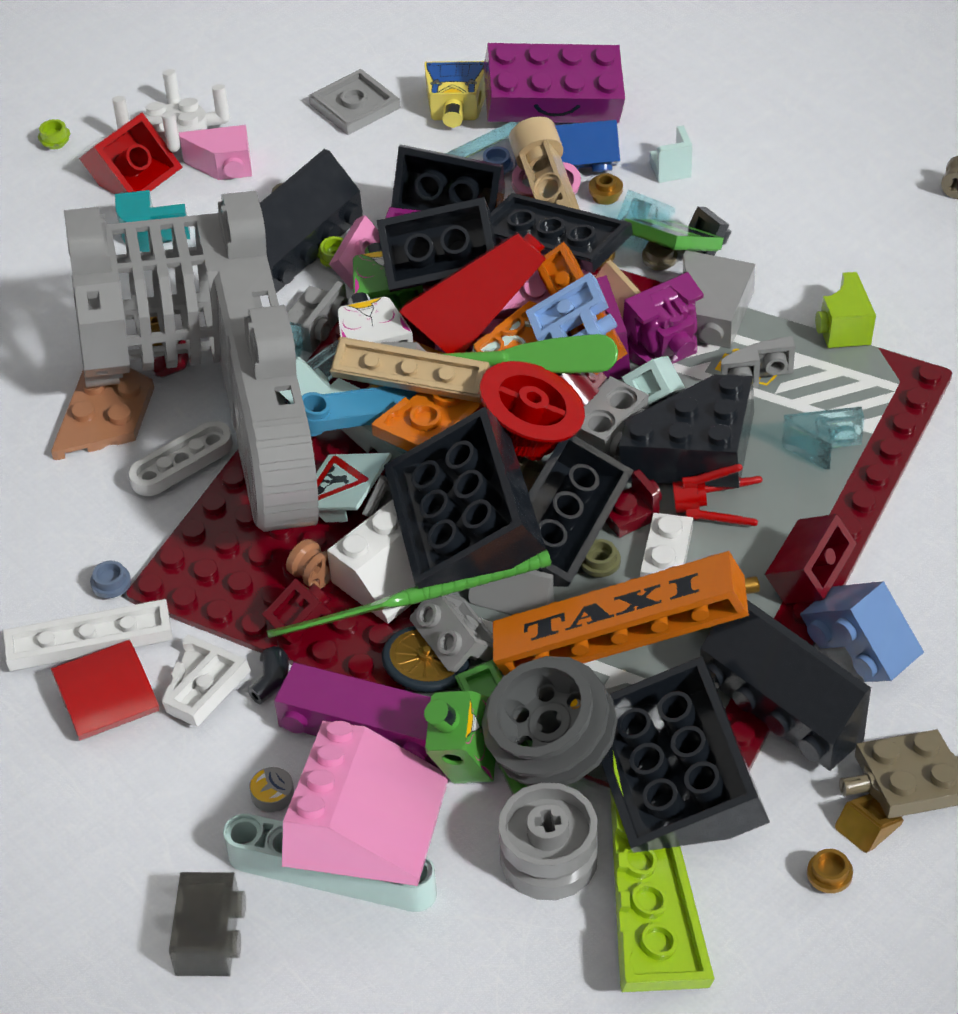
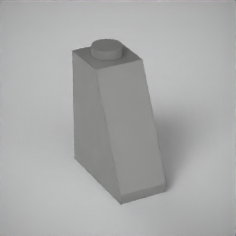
[683,250,756,348]

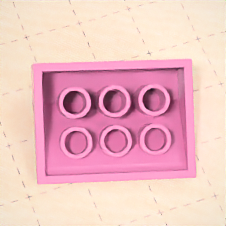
[282,721,449,886]

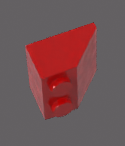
[79,112,183,194]

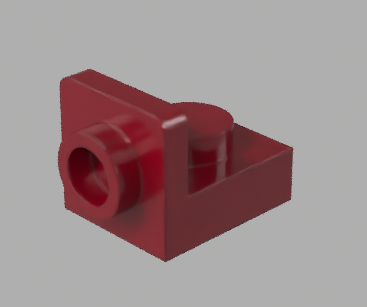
[605,469,662,538]
[262,578,334,644]

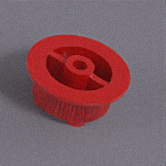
[479,361,585,461]

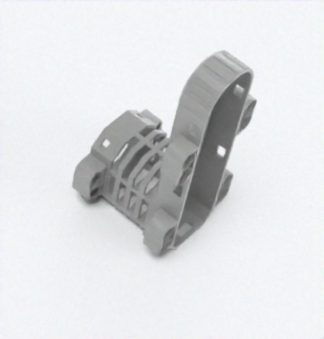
[64,191,319,532]

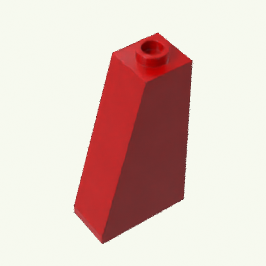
[399,232,546,353]

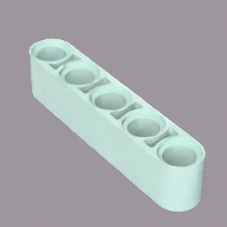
[223,814,437,912]

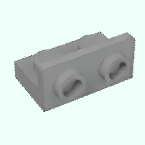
[288,281,349,353]
[410,594,493,673]

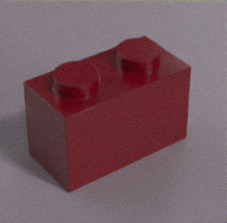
[764,514,856,604]

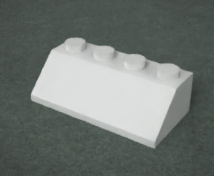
[327,499,416,624]

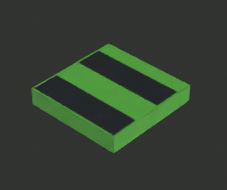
[624,218,724,251]

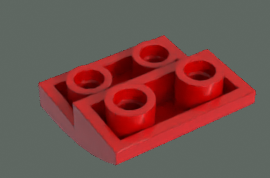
[51,640,159,741]

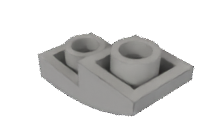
[721,336,795,388]

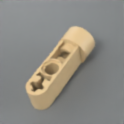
[509,117,580,210]

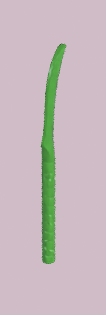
[267,550,551,638]

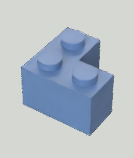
[800,581,924,682]

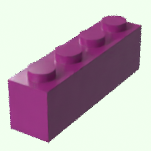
[274,662,438,768]

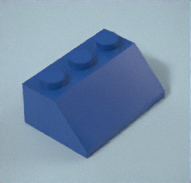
[514,120,620,179]

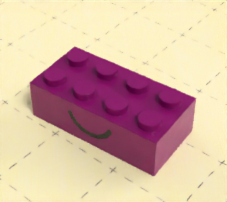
[483,43,625,123]

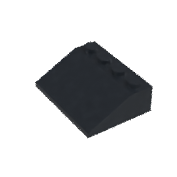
[384,407,546,589]
[601,656,770,853]

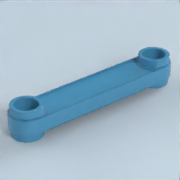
[302,386,419,436]

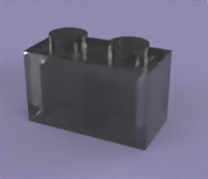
[169,872,246,976]

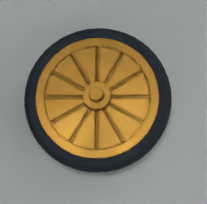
[382,626,470,692]

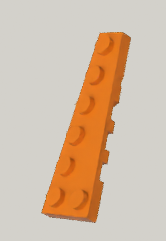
[371,301,538,451]

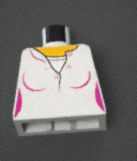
[338,292,413,344]

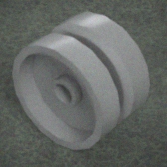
[498,782,598,900]

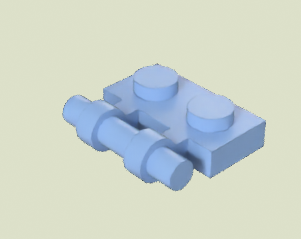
[525,272,618,341]

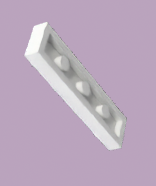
[3,599,173,671]

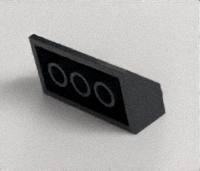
[260,148,363,293]
[529,435,634,587]
[700,600,871,771]

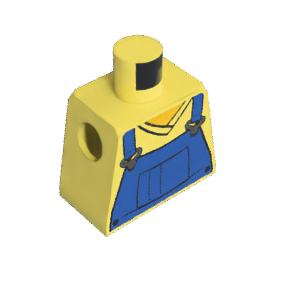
[424,61,486,128]

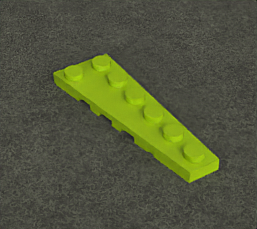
[610,752,715,992]

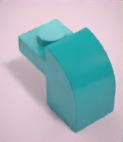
[115,190,190,252]

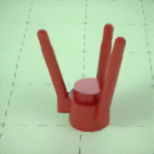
[673,464,763,526]

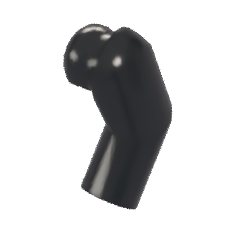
[247,646,289,704]

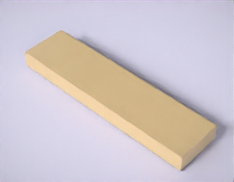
[330,337,491,403]

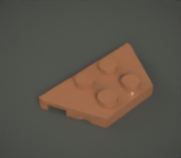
[51,368,154,460]

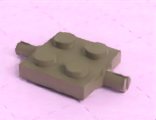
[839,729,958,819]

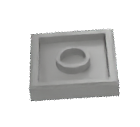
[309,69,401,135]

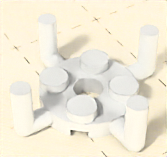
[112,69,230,152]

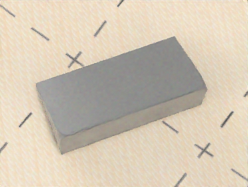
[468,570,554,615]

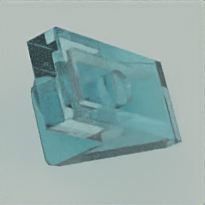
[782,407,865,470]

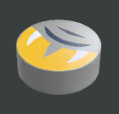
[249,767,294,812]

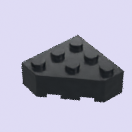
[619,374,754,488]

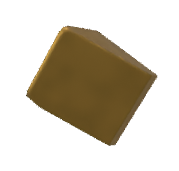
[835,794,904,853]

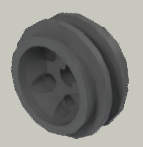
[482,656,618,786]

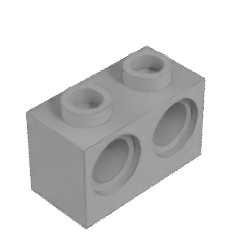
[575,376,649,458]

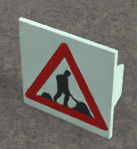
[316,453,392,522]

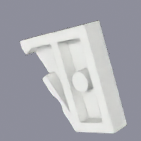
[162,634,251,727]

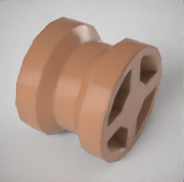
[286,539,331,589]

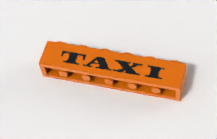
[493,551,749,676]

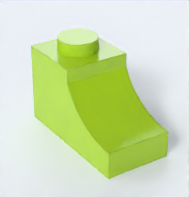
[815,272,876,348]

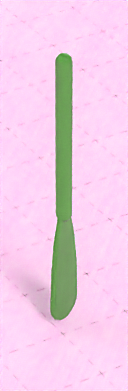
[444,334,618,373]

